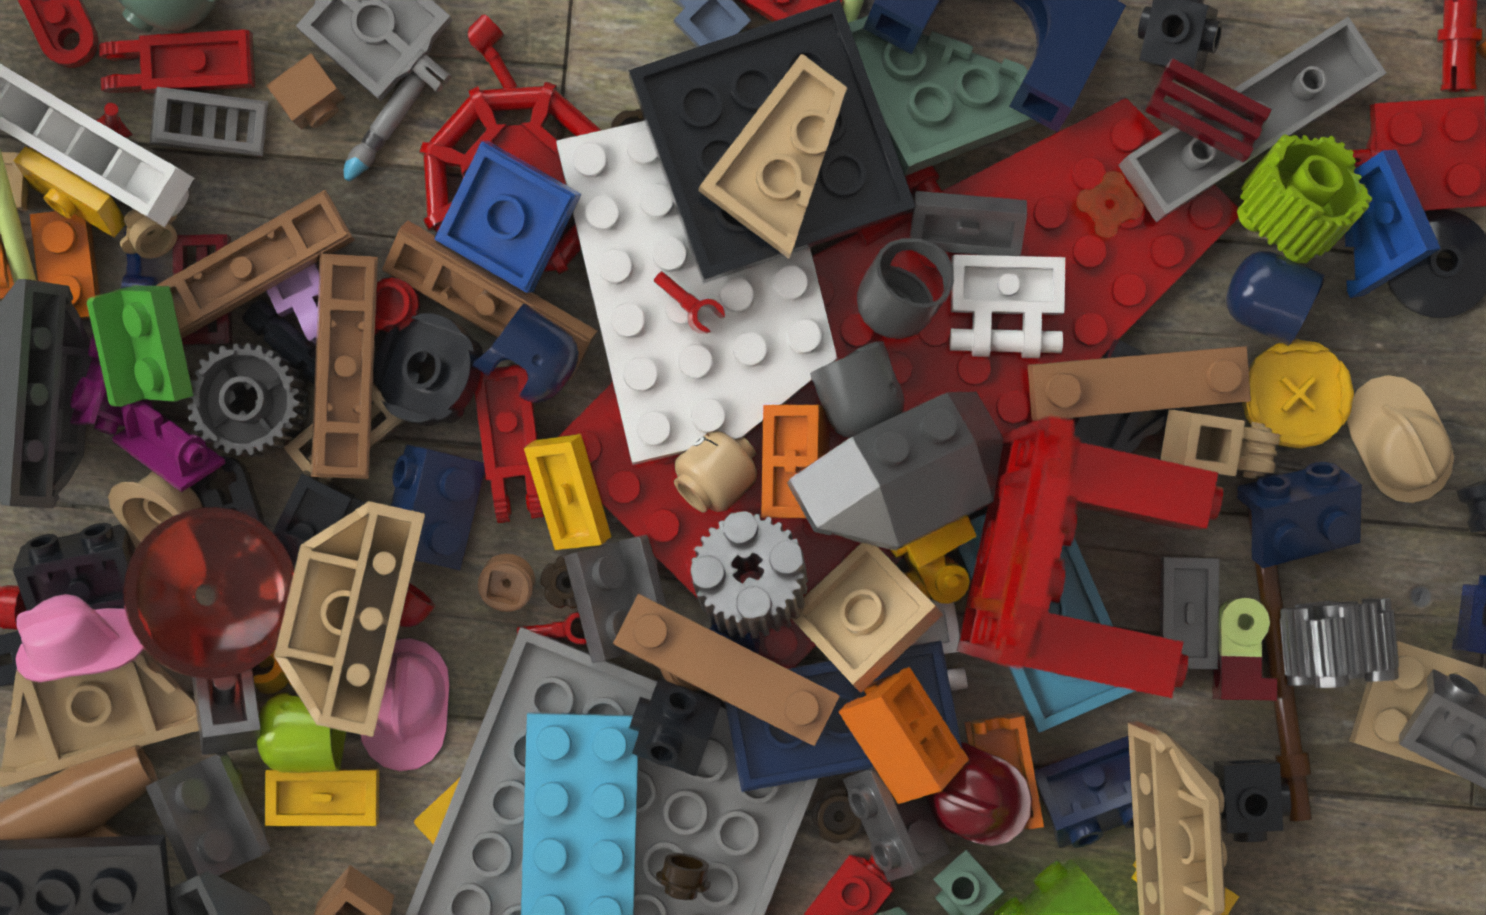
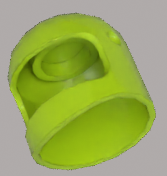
[257,692,347,773]

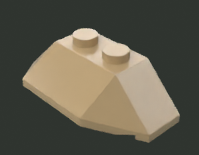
[274,501,425,737]
[1128,721,1227,915]

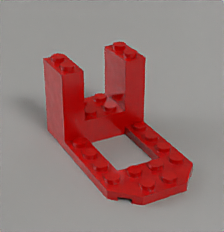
[956,415,1223,698]

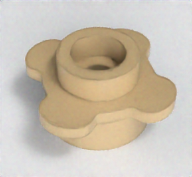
[120,209,177,259]

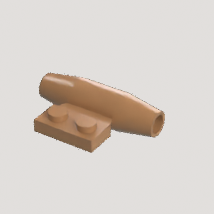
[0,745,158,840]

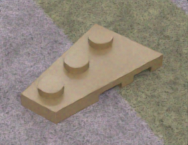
[699,54,847,259]

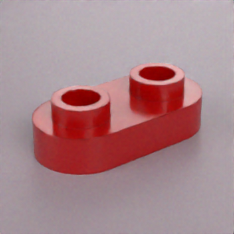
[18,0,99,68]

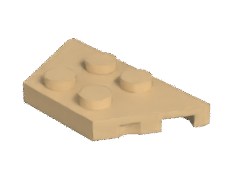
[0,650,199,788]

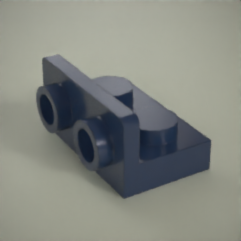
[1034,736,1134,848]

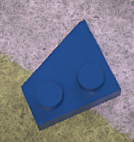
[1345,150,1441,298]

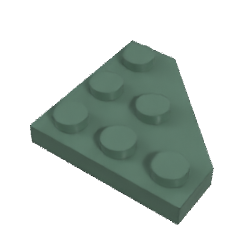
[848,16,1040,176]

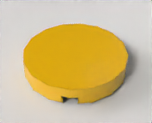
[1242,339,1354,449]

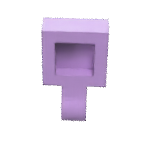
[267,262,319,345]

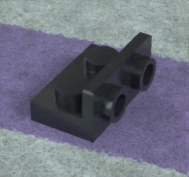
[13,523,143,611]

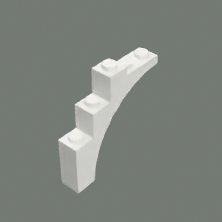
[0,64,194,227]

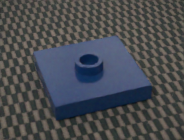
[434,141,582,293]

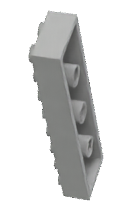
[1118,16,1386,222]

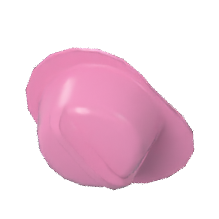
[15,594,150,682]
[360,638,450,771]

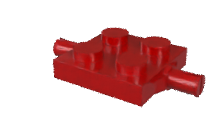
[1352,96,1486,211]

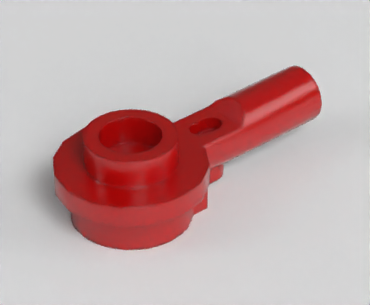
[375,277,420,334]

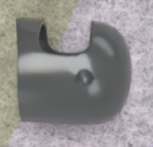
[857,238,954,339]
[810,341,905,438]

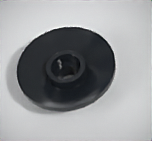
[1387,209,1486,318]

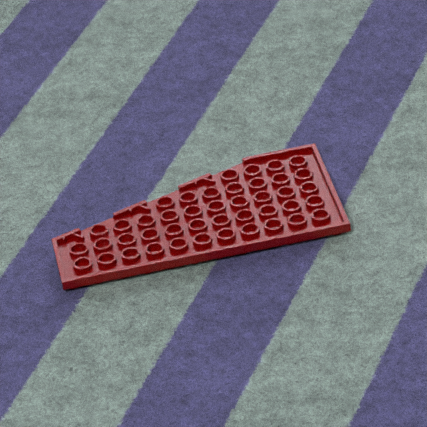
[558,98,1239,669]

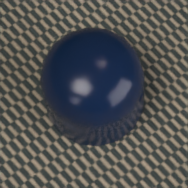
[1226,251,1325,346]
[472,303,579,403]

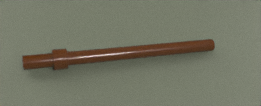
[1247,507,1312,821]

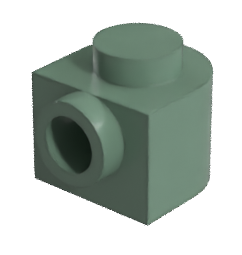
[933,850,1006,915]

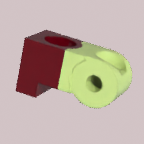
[1212,598,1277,701]

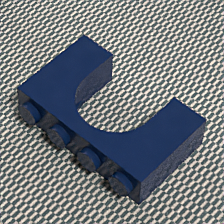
[863,0,1126,132]

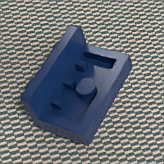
[391,445,485,570]
[1237,462,1362,568]

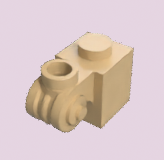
[1161,409,1280,479]

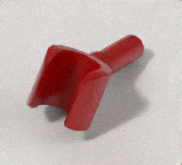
[468,14,517,88]
[96,103,133,139]
[653,271,725,334]
[517,611,587,645]

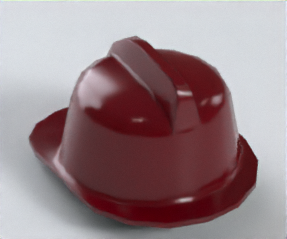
[925,742,1032,846]

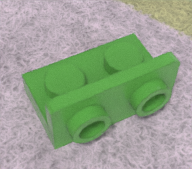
[87,285,194,407]

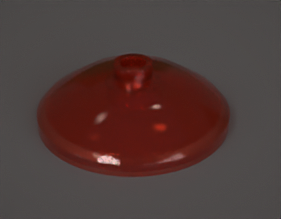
[123,507,294,679]

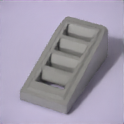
[149,87,268,157]

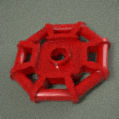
[419,81,601,275]

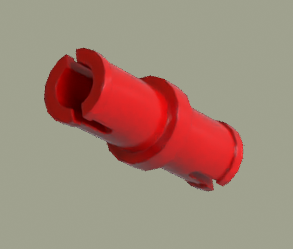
[1437,0,1483,92]

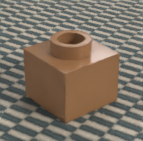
[266,53,345,130]
[314,865,395,915]

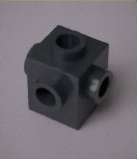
[1138,0,1223,73]
[629,678,722,776]
[1214,759,1291,842]

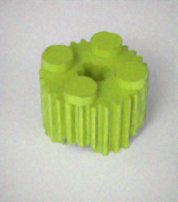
[1237,134,1372,263]

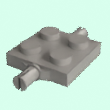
[296,0,453,102]

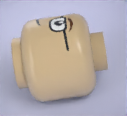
[674,430,757,512]

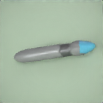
[343,72,425,181]

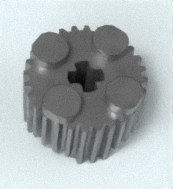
[188,343,309,457]
[691,511,808,638]
[1280,598,1399,688]

